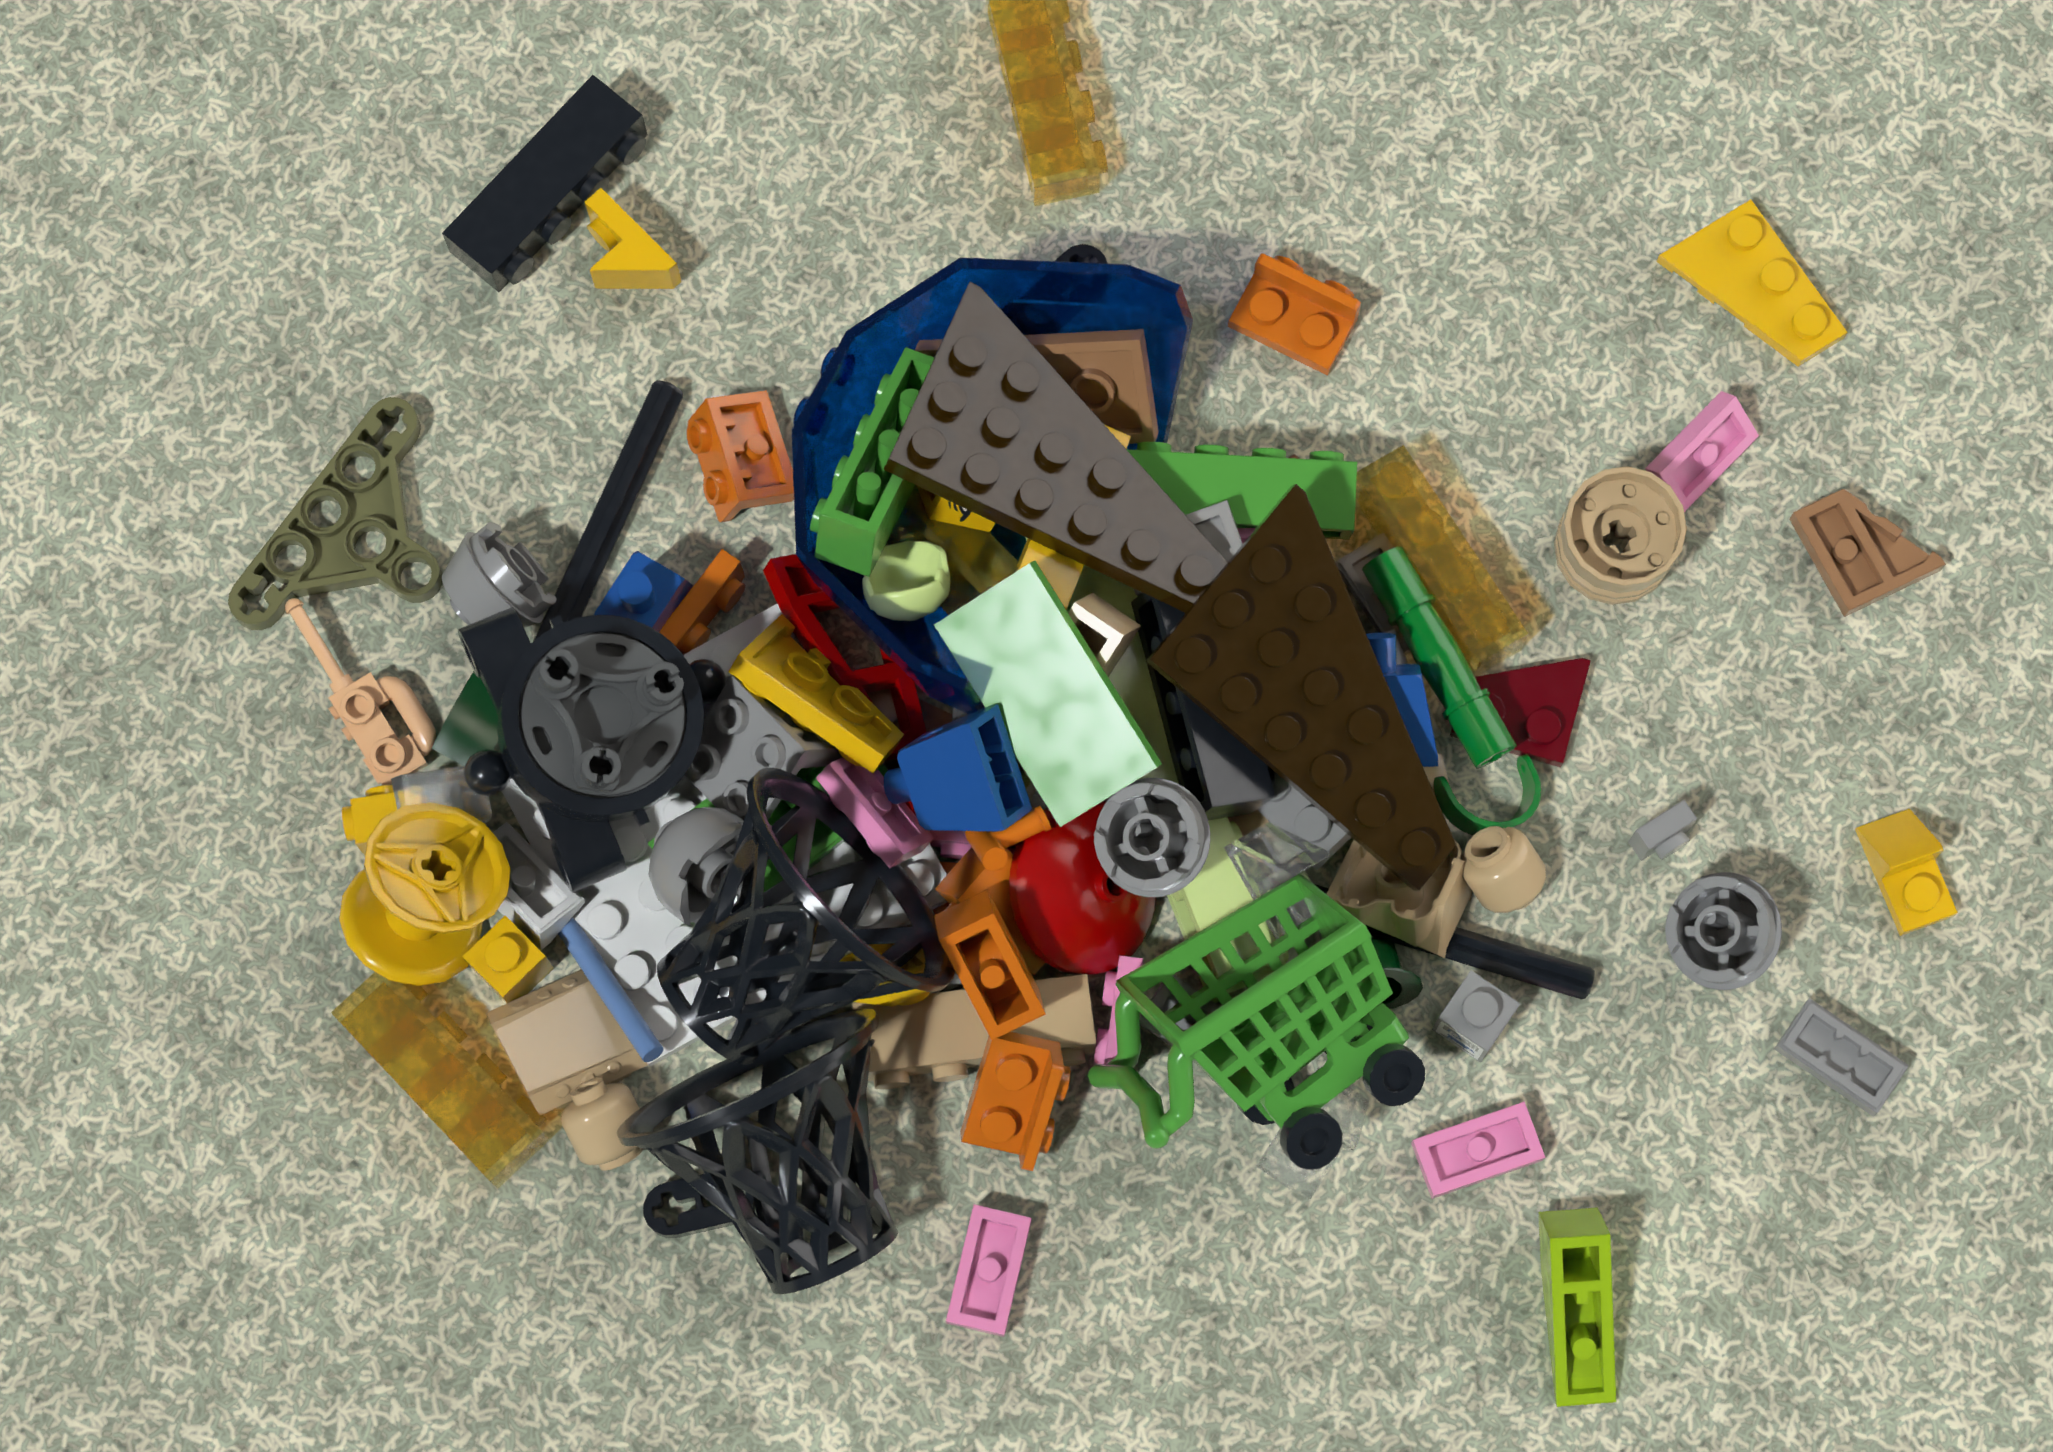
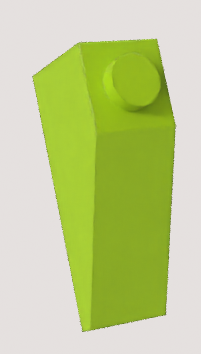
[1538,1207,1616,1407]

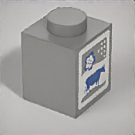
[1432,970,1520,1063]

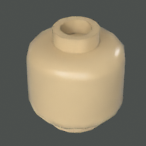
[1462,826,1546,913]
[561,1078,643,1171]

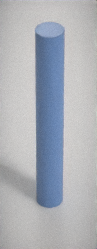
[558,917,664,1062]

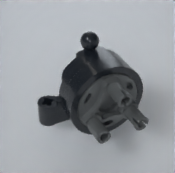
[458,607,727,893]

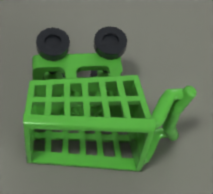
[1088,873,1425,1170]

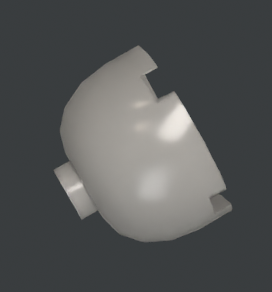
[648,807,744,927]

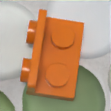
[1228,253,1361,376]
[687,390,800,522]
[960,1032,1071,1171]

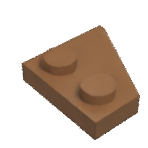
[1789,488,1946,617]

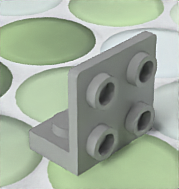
[685,675,842,820]

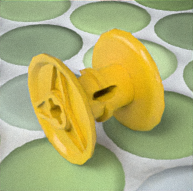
[339,802,510,986]

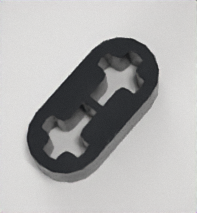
[643,1174,755,1238]

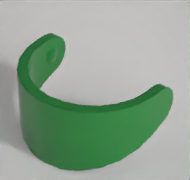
[1433,754,1541,835]

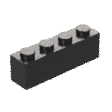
[442,75,648,293]
[1131,593,1275,820]

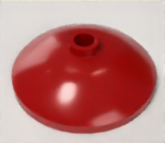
[1009,801,1156,975]

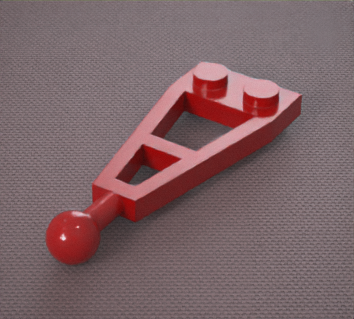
[763,550,927,817]

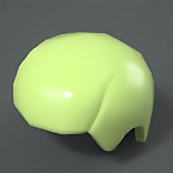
[862,541,951,621]

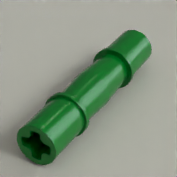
[1362,546,1517,769]

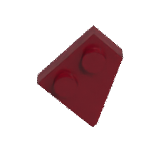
[1450,658,1591,768]

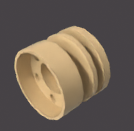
[1554,466,1687,605]

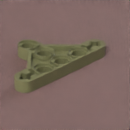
[228,397,443,630]

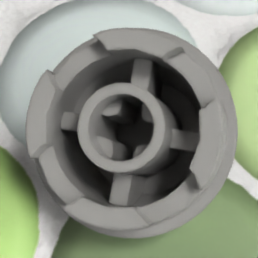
[442,522,556,628]
[1094,778,1210,897]
[1665,872,1782,990]

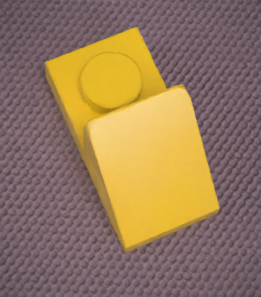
[585,188,682,289]
[1855,809,1958,936]

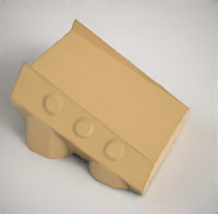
[1327,840,1473,959]
[486,970,648,1115]

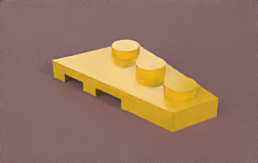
[1656,199,1848,367]
[728,614,904,774]

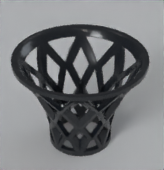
[657,768,955,1065]
[617,1008,898,1294]

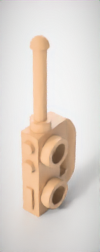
[285,598,436,786]

